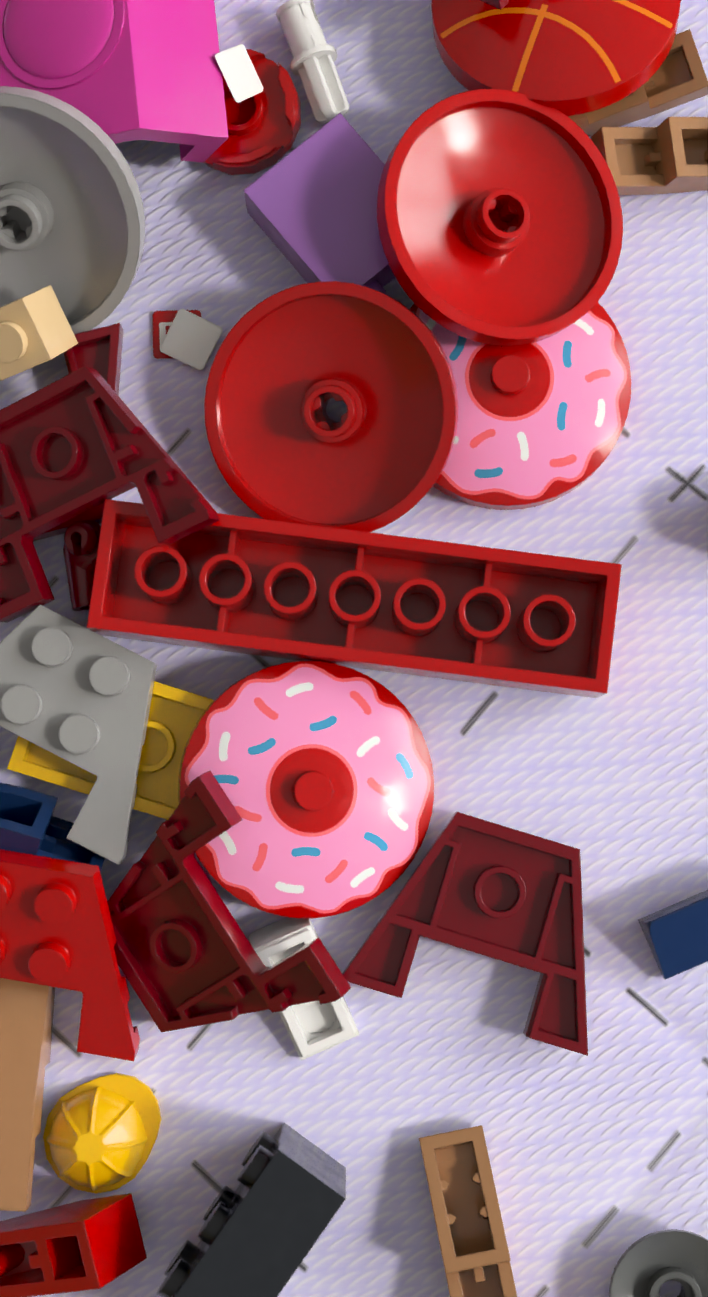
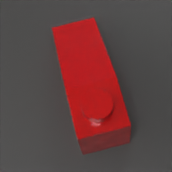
[0,1193,147,1297]

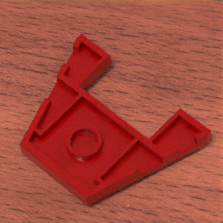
[0,849,140,1061]

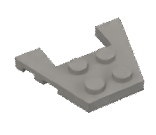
[0,605,157,865]

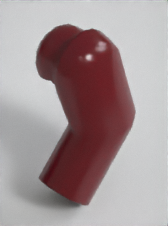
[63,520,101,611]

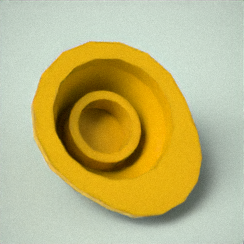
[43,1073,161,1194]

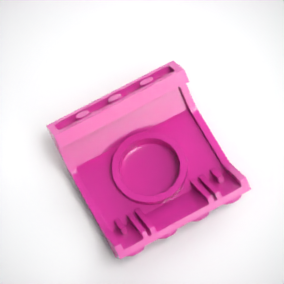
[0,0,229,163]

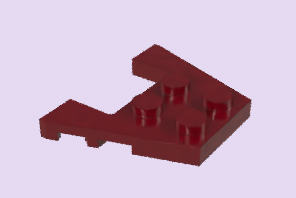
[0,366,219,622]
[107,771,351,1032]

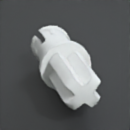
[276,0,349,124]

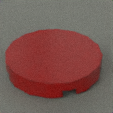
[204,49,301,175]

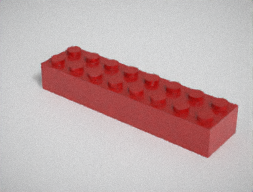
[87,499,622,698]

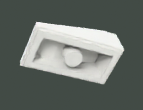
[249,917,359,1060]

